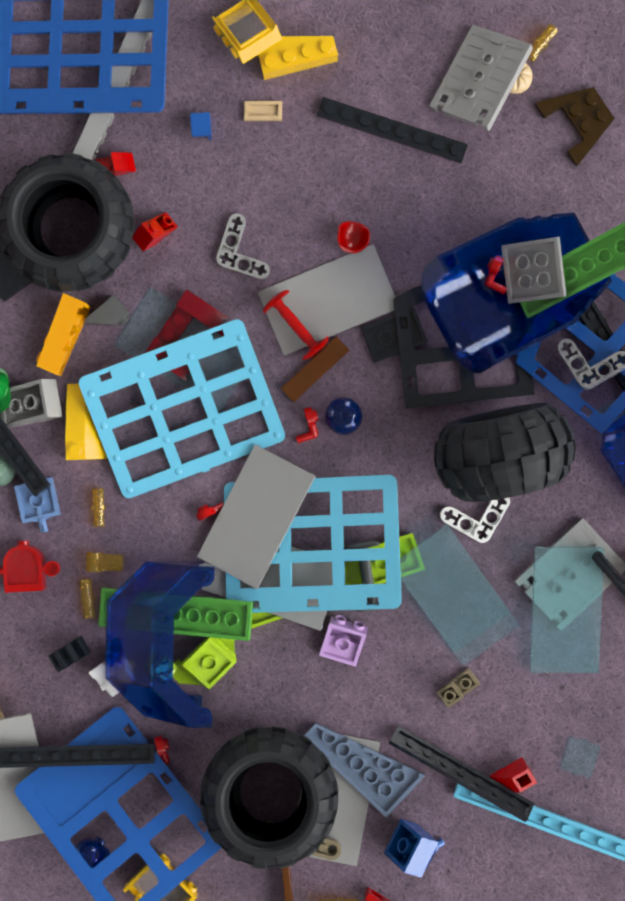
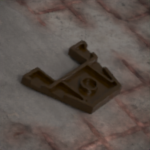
[535,87,615,166]

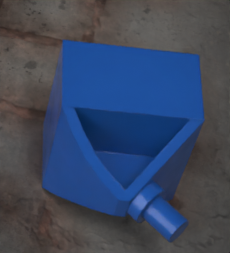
[384,819,445,877]

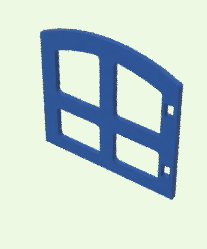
[516,274,625,434]

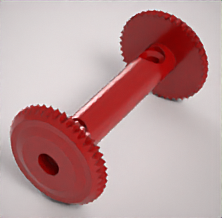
[263,290,329,360]

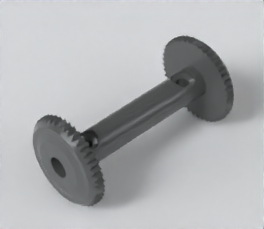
[345,540,382,612]

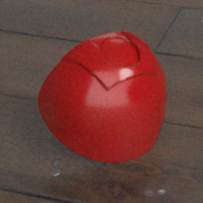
[337,221,370,253]

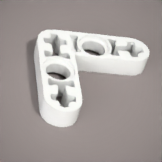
[440,498,510,543]

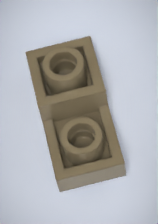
[437,667,480,708]

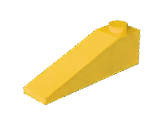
[65,384,108,460]

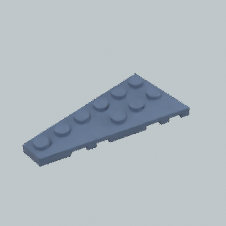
[304,722,426,817]

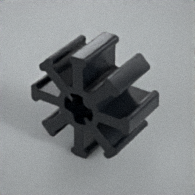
[48,635,91,673]

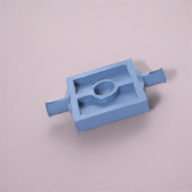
[14,477,61,533]

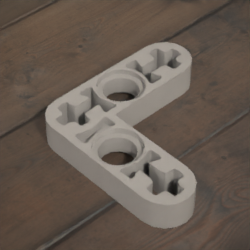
[216,213,270,280]
[558,339,625,390]

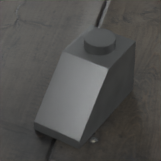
[85,295,131,326]

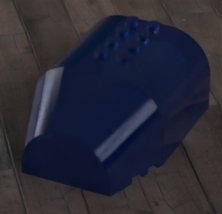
[421,212,612,373]

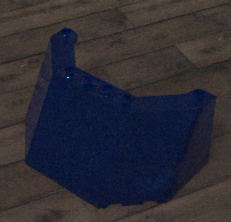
[105,561,215,728]

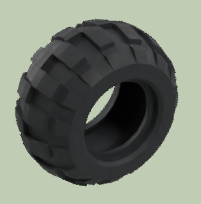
[0,153,135,292]
[434,403,576,502]
[200,726,338,869]

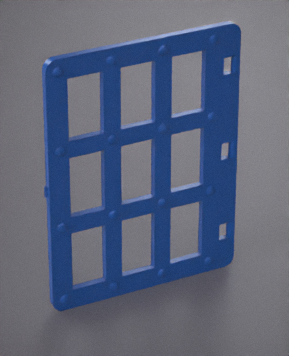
[0,0,169,114]

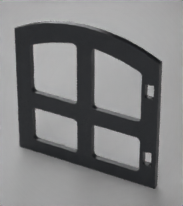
[393,276,535,409]

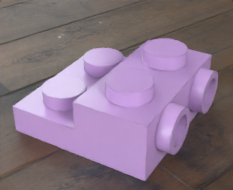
[319,615,368,667]

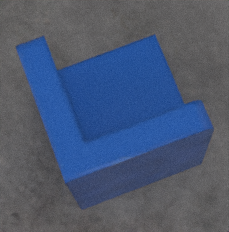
[190,112,212,140]

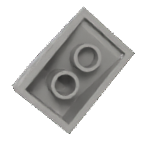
[1,379,62,428]

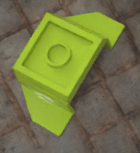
[172,637,237,689]

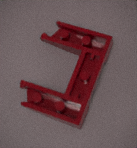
[145,289,228,381]

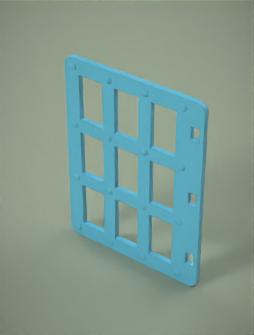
[79,319,285,498]
[224,475,402,613]

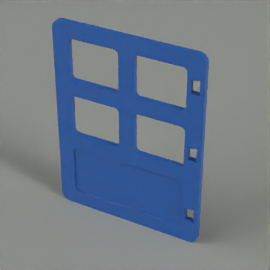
[15,707,221,901]

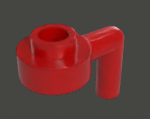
[484,255,507,295]
[295,407,319,443]
[195,503,224,521]
[154,735,170,765]

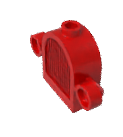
[0,540,61,593]

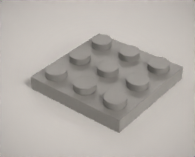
[501,237,567,304]

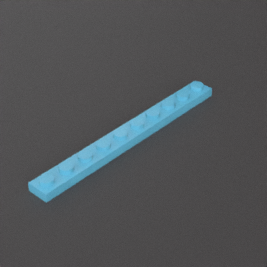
[453,783,625,861]

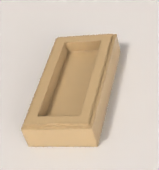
[244,101,282,121]

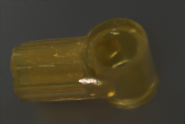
[85,552,124,572]

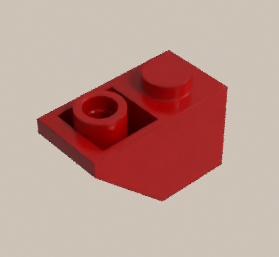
[132,212,178,252]
[490,757,537,793]

